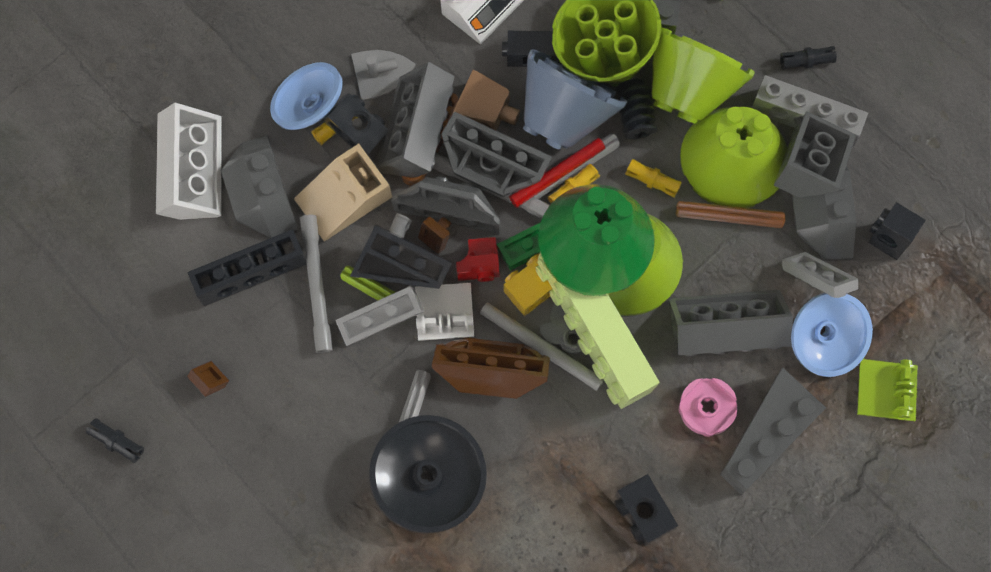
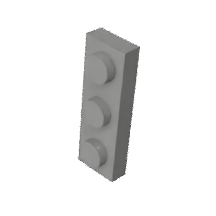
[782,252,858,298]
[335,286,424,346]

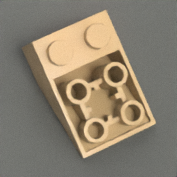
[294,144,392,242]

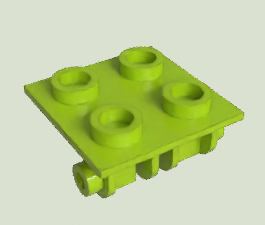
[857,359,918,422]

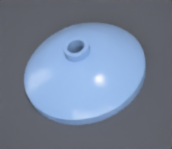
[270,62,342,130]
[791,293,872,377]

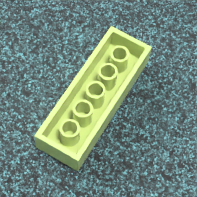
[535,252,660,409]

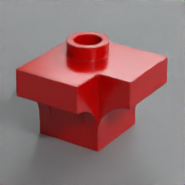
[456,237,499,282]

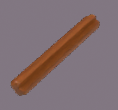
[676,201,785,228]

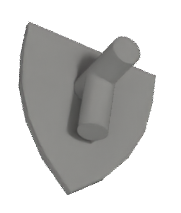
[351,50,416,101]

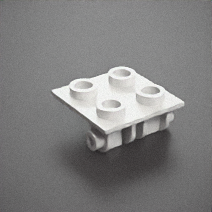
[415,283,474,341]

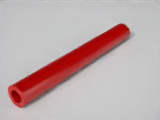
[509,138,606,208]

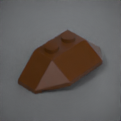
[432,338,550,399]

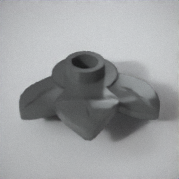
[539,303,582,354]

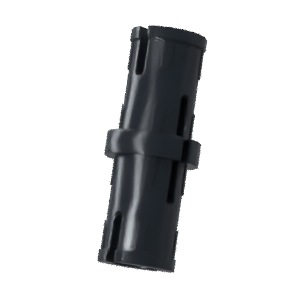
[780,46,837,70]
[86,418,144,463]

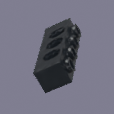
[187,229,307,306]

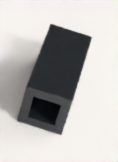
[502,30,561,67]

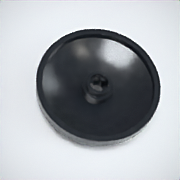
[369,415,487,534]

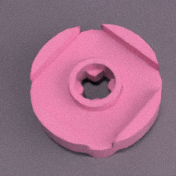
[678,378,737,437]

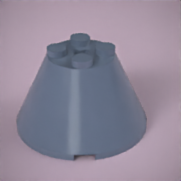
[523,49,627,150]

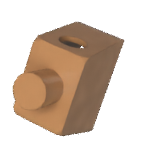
[453,70,521,131]

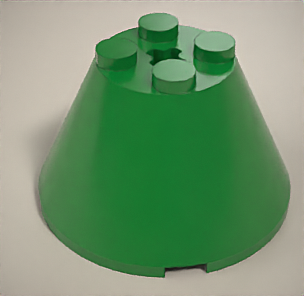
[538,184,655,296]

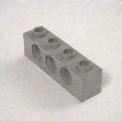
[752,75,868,148]

